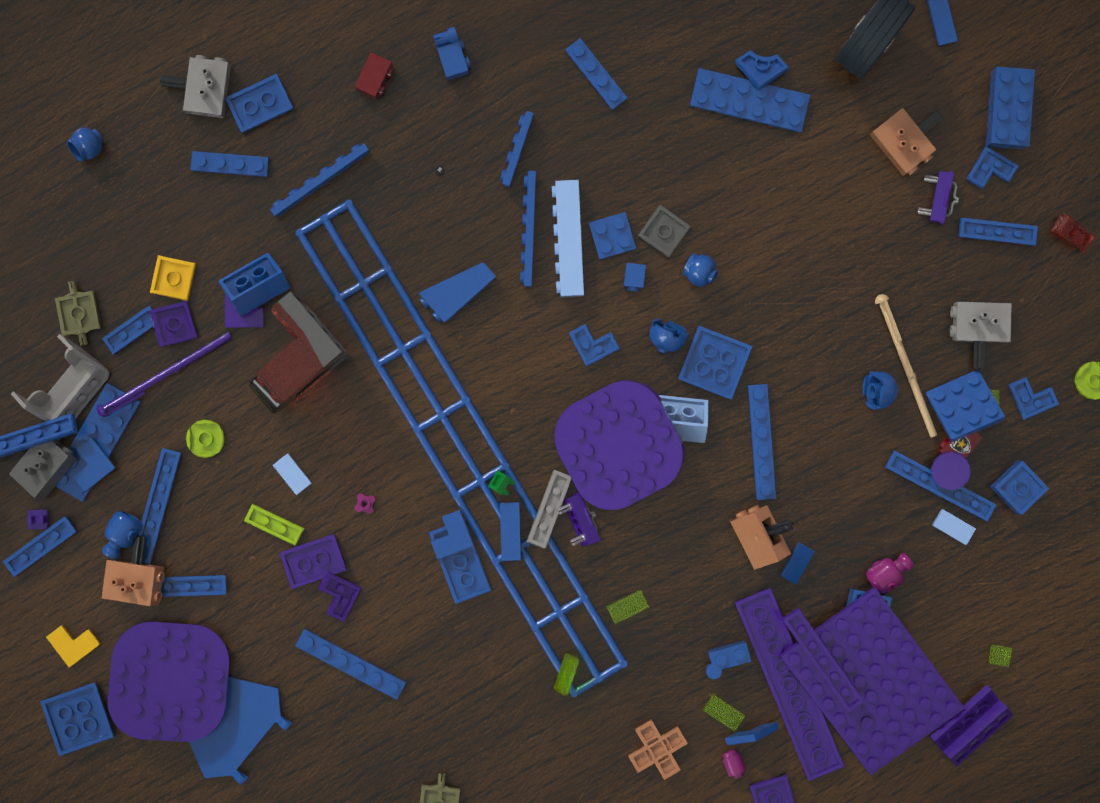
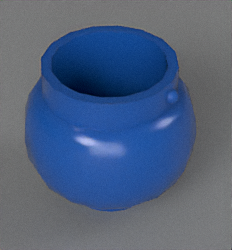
[67,127,103,162]
[683,253,718,287]

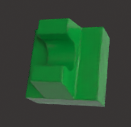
[488,470,515,496]

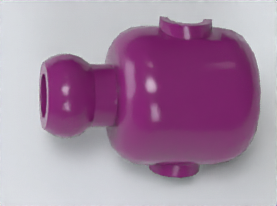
[866,553,914,595]

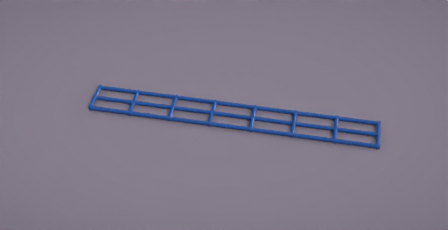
[296,200,628,697]

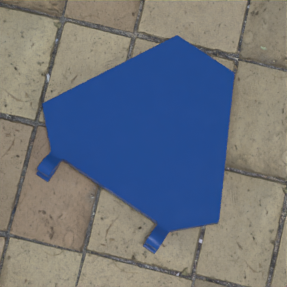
[189,677,292,785]

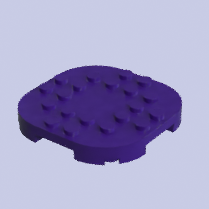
[555,380,685,510]
[108,622,230,742]

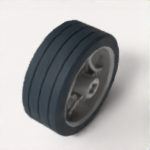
[835,0,915,79]

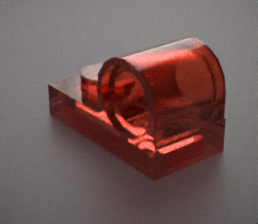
[1050,214,1095,252]

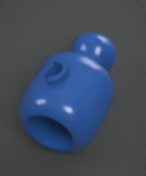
[102,511,142,560]

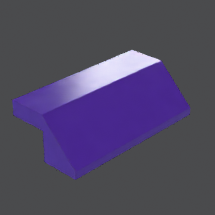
[930,685,1013,767]

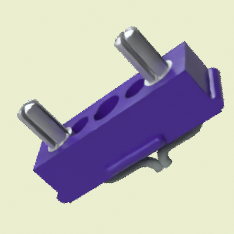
[918,171,959,226]
[557,492,600,547]

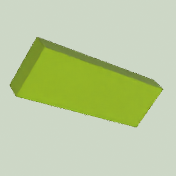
[244,504,305,546]

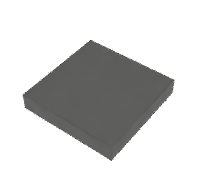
[638,205,691,258]

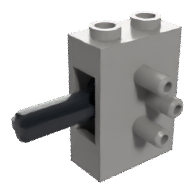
[160,55,231,118]
[950,302,1012,369]

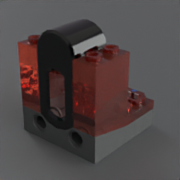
[249,292,349,414]

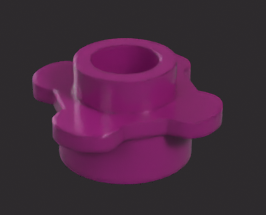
[355,493,375,514]

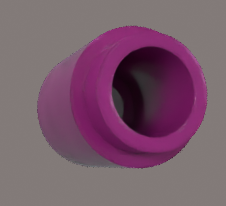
[722,749,747,779]

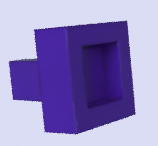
[27,509,49,529]

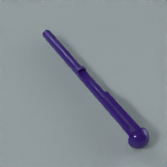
[96,332,232,417]

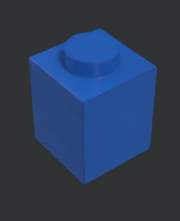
[623,263,646,292]

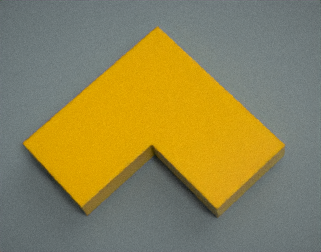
[46,625,101,668]

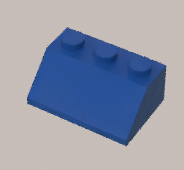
[218,253,290,317]

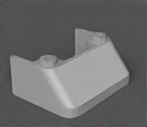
[11,334,109,421]

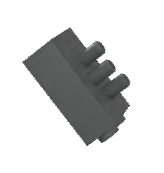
[9,439,77,500]

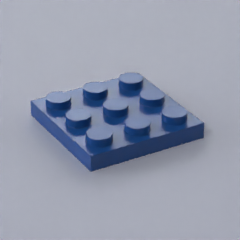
[678,326,752,400]
[926,370,1005,443]
[40,681,115,756]

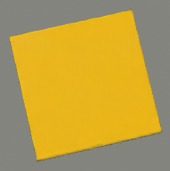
[150,255,197,301]

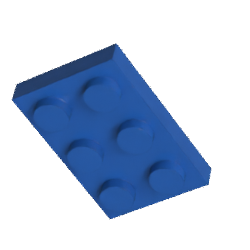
[225,74,294,134]

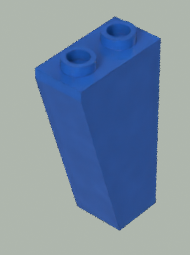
[419,262,496,324]

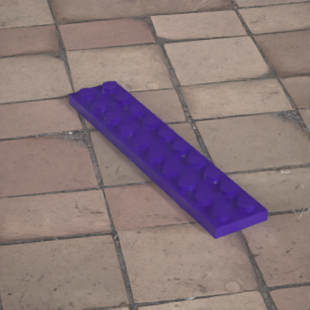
[734,588,844,781]

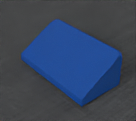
[780,542,815,584]

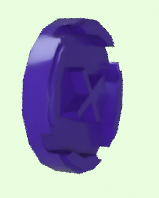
[931,451,970,490]

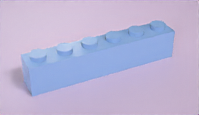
[552,180,584,297]

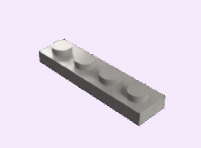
[526,470,572,549]

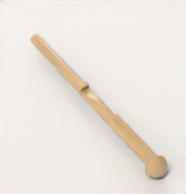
[875,294,937,438]

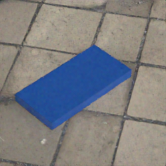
[428,519,492,604]

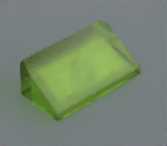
[554,653,579,696]

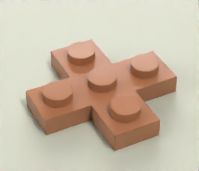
[628,719,688,780]

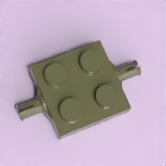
[55,281,101,346]
[420,773,460,803]

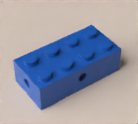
[986,67,1035,150]

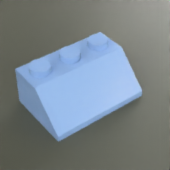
[659,395,708,443]

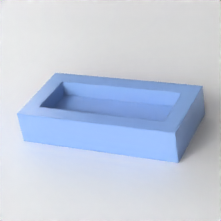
[273,453,312,495]
[932,509,976,545]

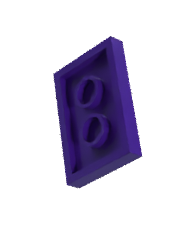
[279,534,347,589]

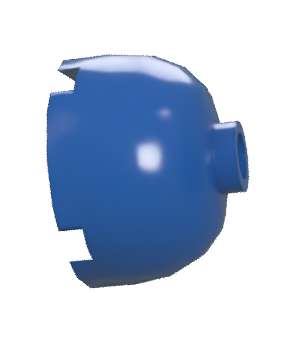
[649,319,689,354]
[863,371,899,410]

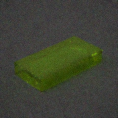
[606,589,649,624]
[702,694,745,732]

